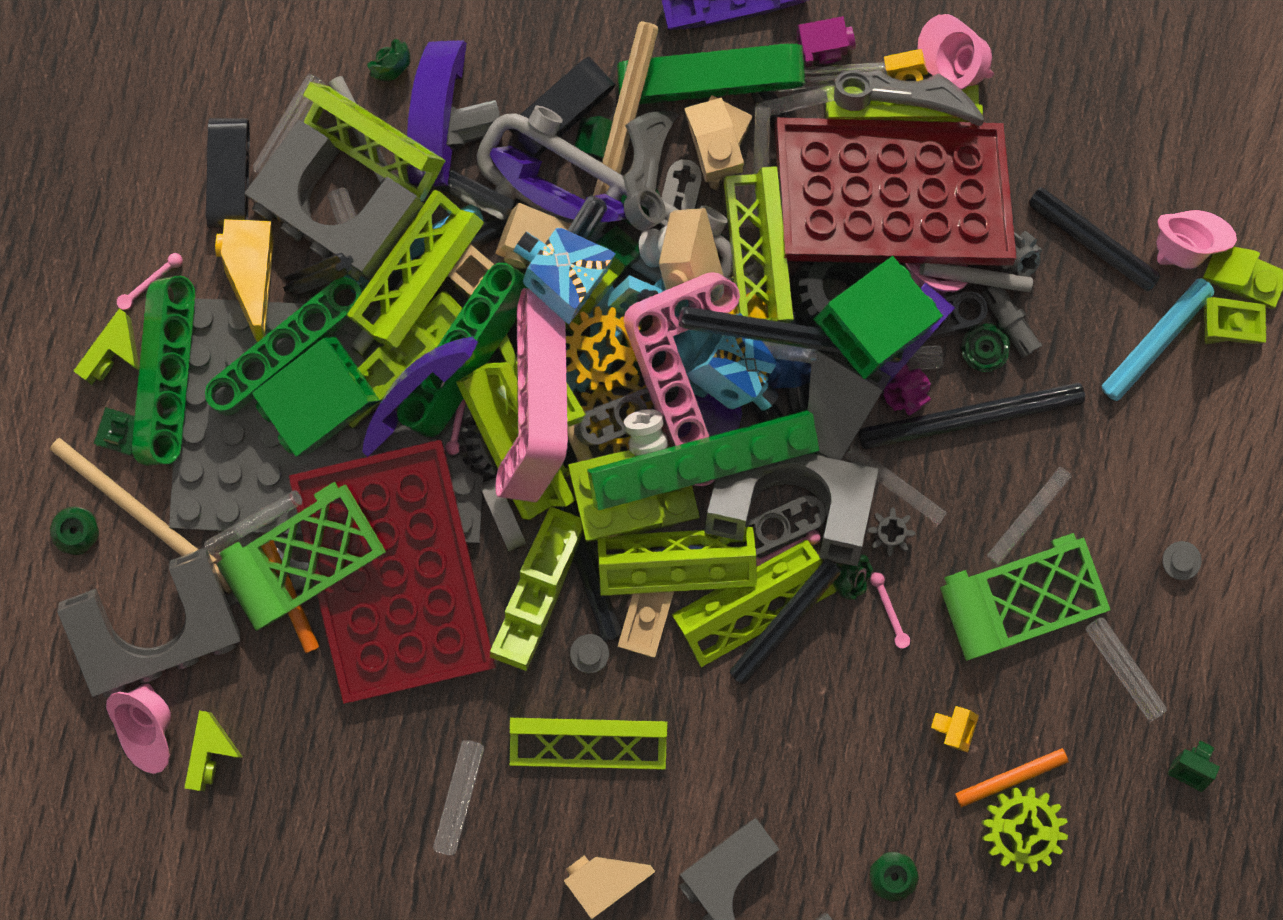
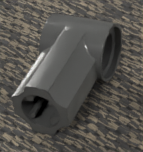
[446,100,500,151]

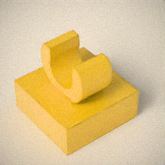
[884,49,928,81]
[931,706,979,753]

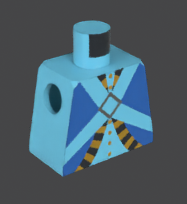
[514,228,616,325]
[686,313,779,411]

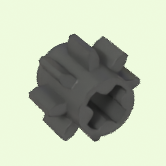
[998,231,1042,276]
[866,507,916,557]

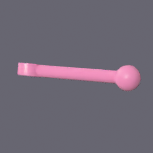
[117,253,183,311]
[445,399,466,455]
[756,530,821,566]
[870,572,910,648]

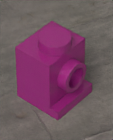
[796,16,856,70]

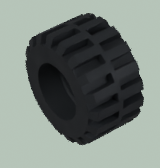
[790,261,882,329]

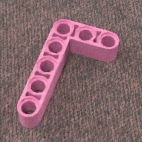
[624,272,740,486]
[495,288,568,502]

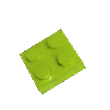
[568,446,700,542]

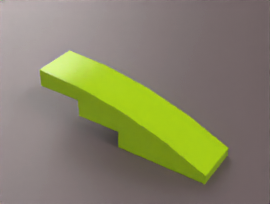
[349,291,462,428]
[490,506,583,671]

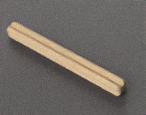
[593,21,658,196]

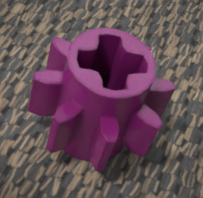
[883,364,931,415]

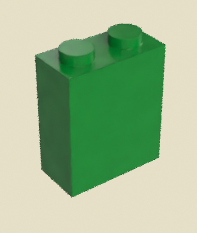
[814,256,943,380]
[252,337,380,457]

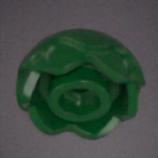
[367,39,411,82]
[962,324,1010,372]
[50,506,99,555]
[833,554,873,600]
[870,852,919,902]

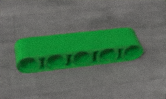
[617,44,805,104]
[397,263,529,437]
[132,276,195,466]
[205,277,362,415]

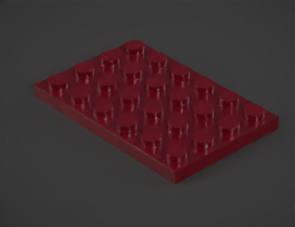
[774,117,1016,266]
[289,439,496,704]

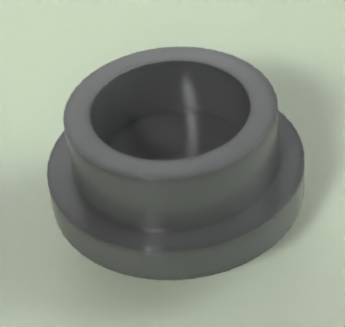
[1162,541,1202,580]
[570,634,609,673]

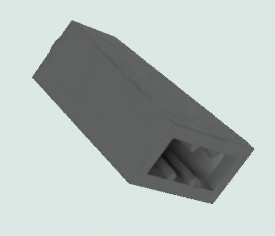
[808,350,891,460]

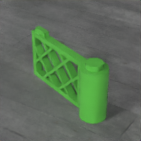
[216,482,386,631]
[940,533,1110,661]

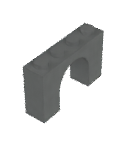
[245,119,424,281]
[704,454,879,566]
[57,547,240,697]
[679,818,832,920]

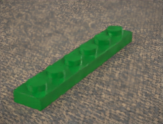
[587,410,819,511]

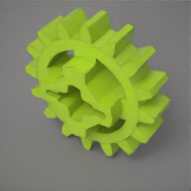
[982,787,1068,872]

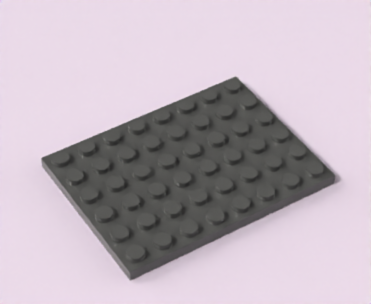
[169,298,490,544]

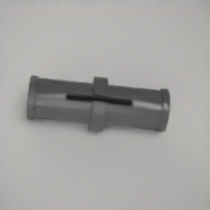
[980,286,1043,359]

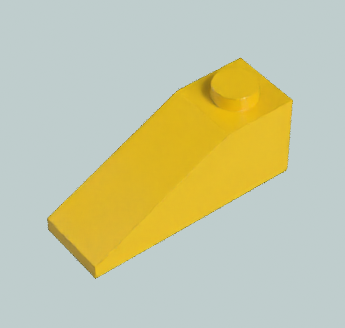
[215,219,274,342]

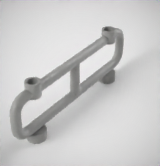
[477,106,733,301]

